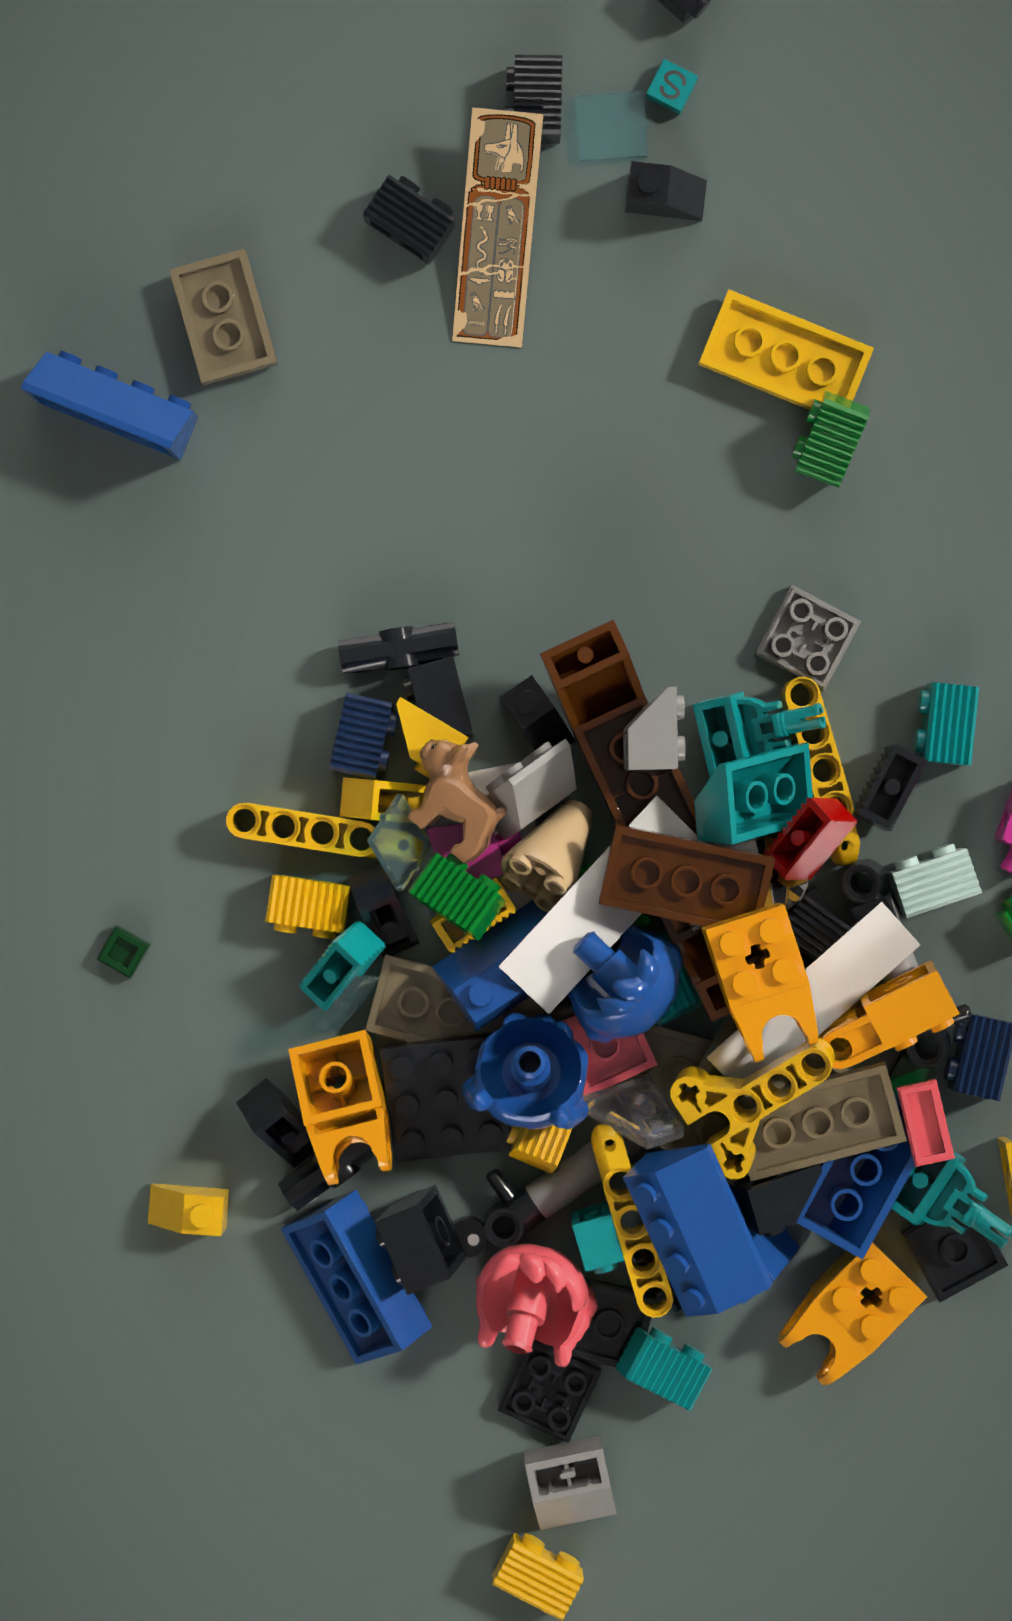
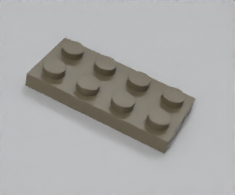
[737,1061,907,1181]

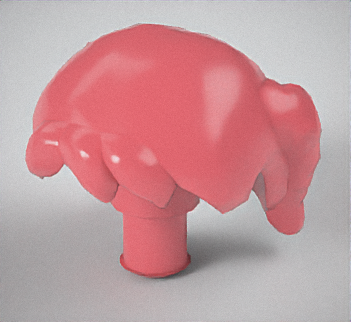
[476,1244,598,1367]

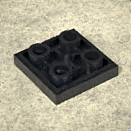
[498,1340,601,1443]

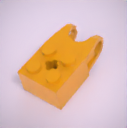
[701,903,819,1063]
[818,960,960,1069]
[288,1030,392,1186]
[778,1242,927,1386]

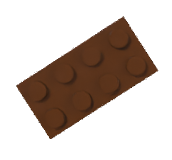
[598,824,775,926]

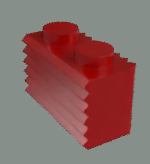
[764,798,857,881]

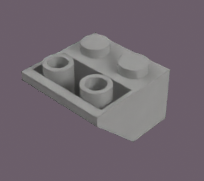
[623,686,685,770]
[485,739,577,840]
[524,1435,617,1530]

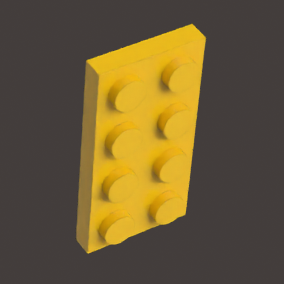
[698,289,874,410]

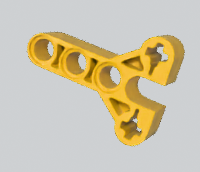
[670,1039,835,1179]

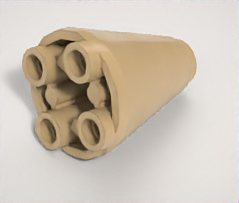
[500,800,593,912]

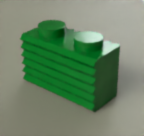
[791,391,870,488]
[408,852,505,941]

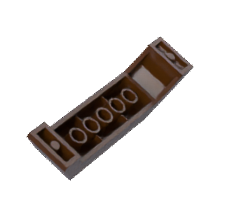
[540,619,764,1022]

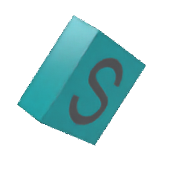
[645,59,699,115]

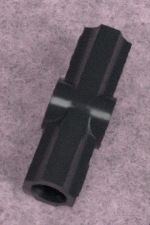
[338,622,460,675]
[278,1136,393,1211]

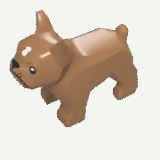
[407,739,507,863]

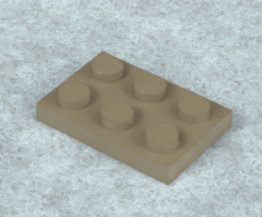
[169,248,278,386]

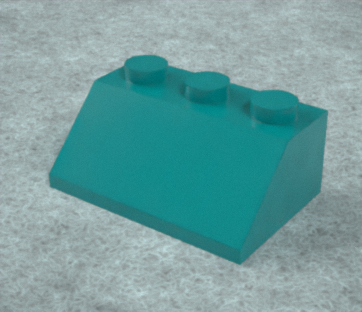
[694,742,813,845]

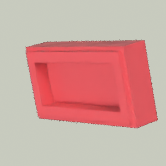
[896,1079,955,1167]

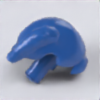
[567,923,683,1043]
[462,1013,589,1130]

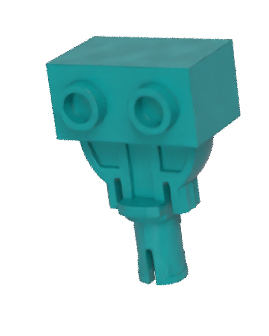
[692,691,826,777]
[891,1150,1012,1249]

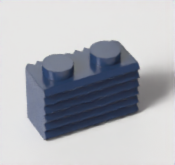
[329,692,399,780]
[944,1013,1012,1101]

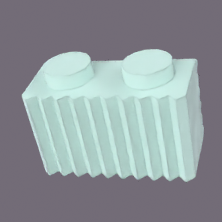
[887,843,982,918]

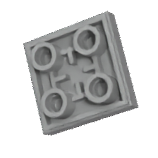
[754,585,861,691]

